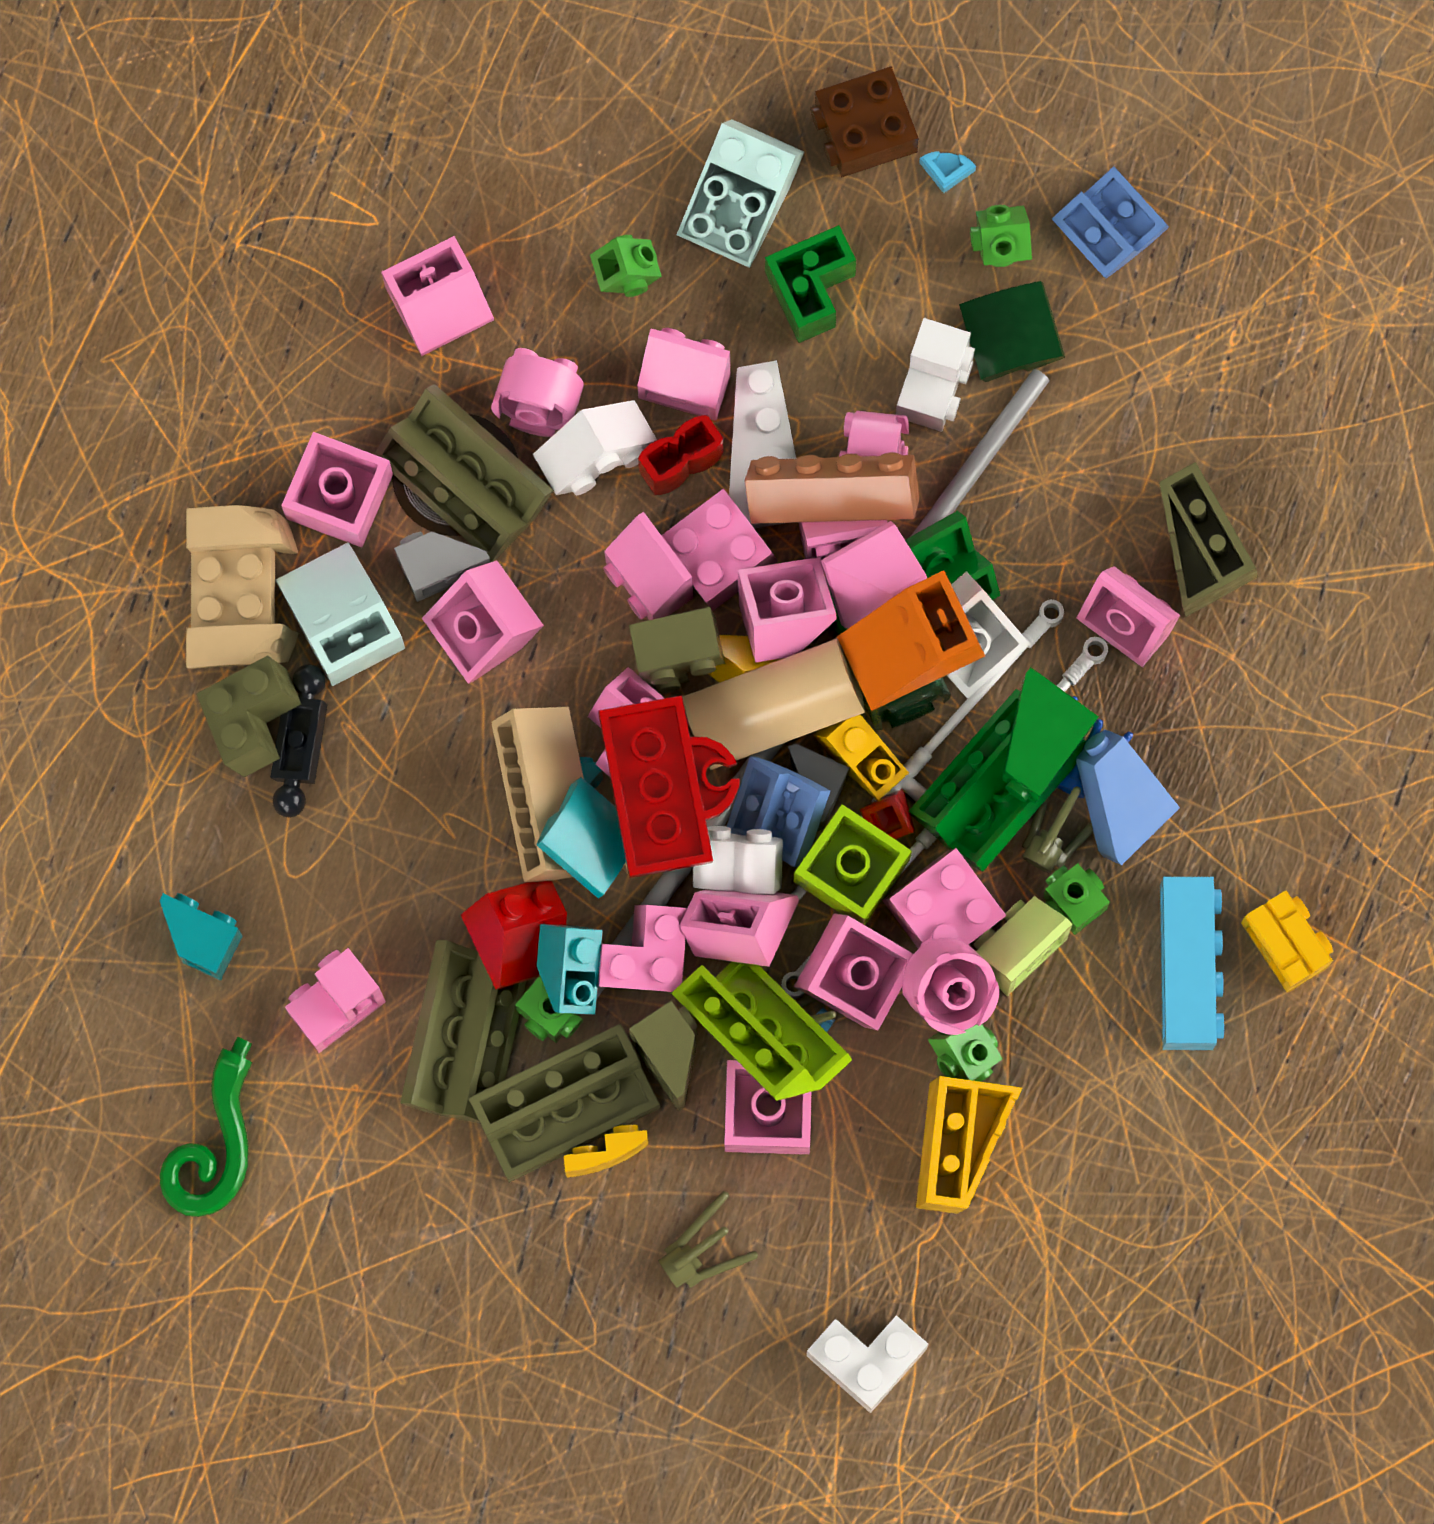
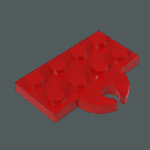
[598,696,740,878]

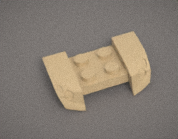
[186,505,299,669]

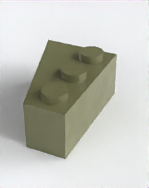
[1159,462,1258,617]

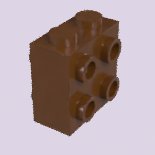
[810,66,919,178]

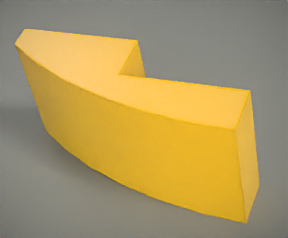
[564,1125,649,1178]

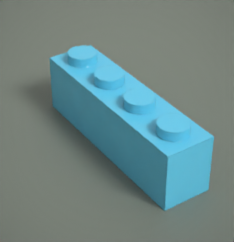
[1160,877,1224,1050]

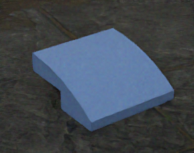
[1052,166,1169,279]
[727,756,830,867]

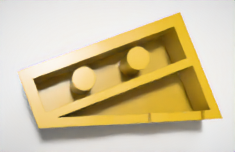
[916,1076,1022,1214]

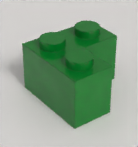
[765,225,856,343]

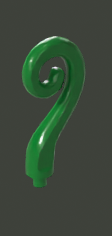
[160,1037,252,1217]

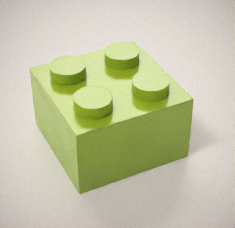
[793,804,912,925]

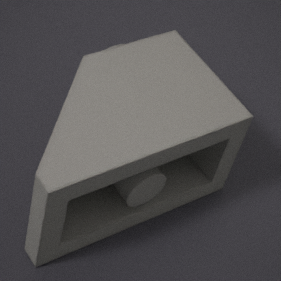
[394,531,491,602]

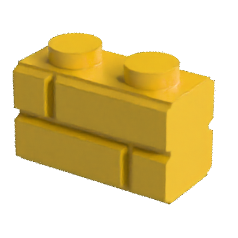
[1241,890,1334,993]

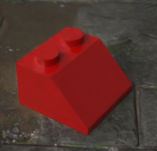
[461,881,567,990]

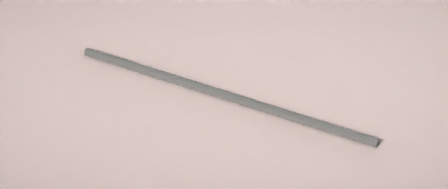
[596,369,1050,1000]

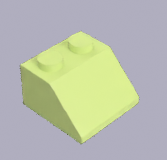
[973,896,1072,996]

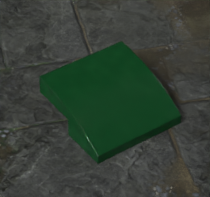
[959,281,1065,382]

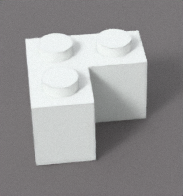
[896,318,975,432]
[533,400,657,496]
[807,1315,928,1413]

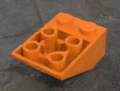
[837,570,985,711]

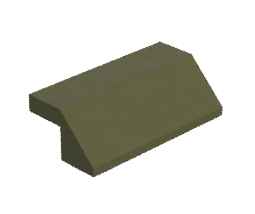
[374,384,554,562]
[400,940,527,1124]
[468,1023,661,1183]

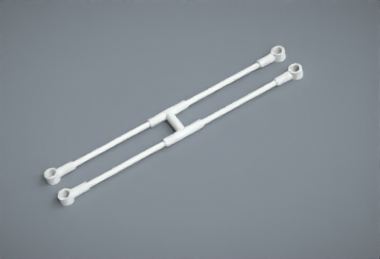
[781,599,1108,999]

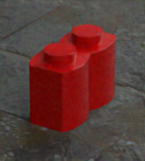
[638,415,724,495]

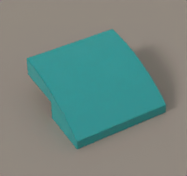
[536,777,626,899]

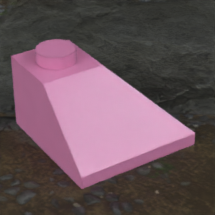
[821,521,927,628]

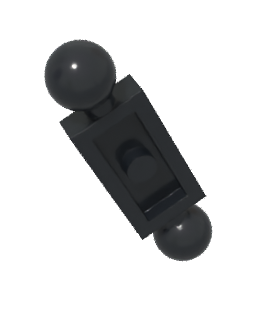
[270,664,328,818]

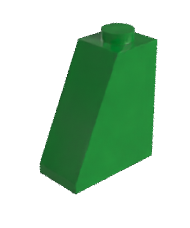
[1002,667,1099,804]

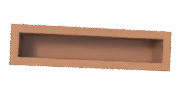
[744,452,919,524]

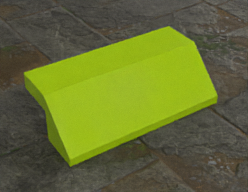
[671,962,852,1101]

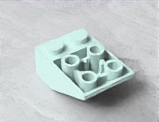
[676,119,805,268]
[276,542,405,686]

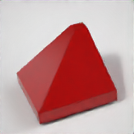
[859,789,915,839]

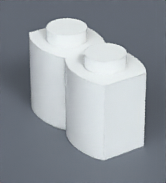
[693,826,783,894]

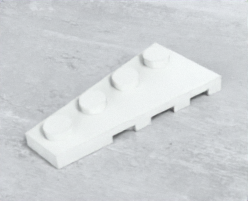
[729,360,796,529]

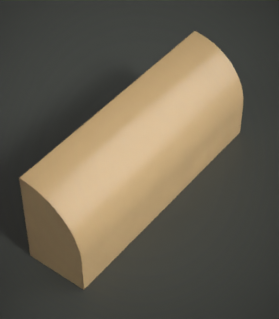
[683,639,865,770]
[491,707,584,882]

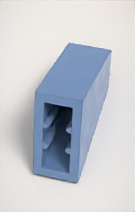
[1076,729,1180,865]

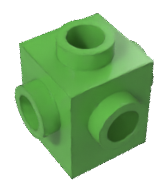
[970,205,1032,267]
[590,235,662,297]
[1043,863,1110,935]
[515,976,583,1043]
[928,1024,1003,1082]

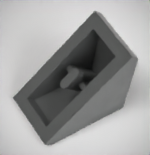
[788,744,849,831]

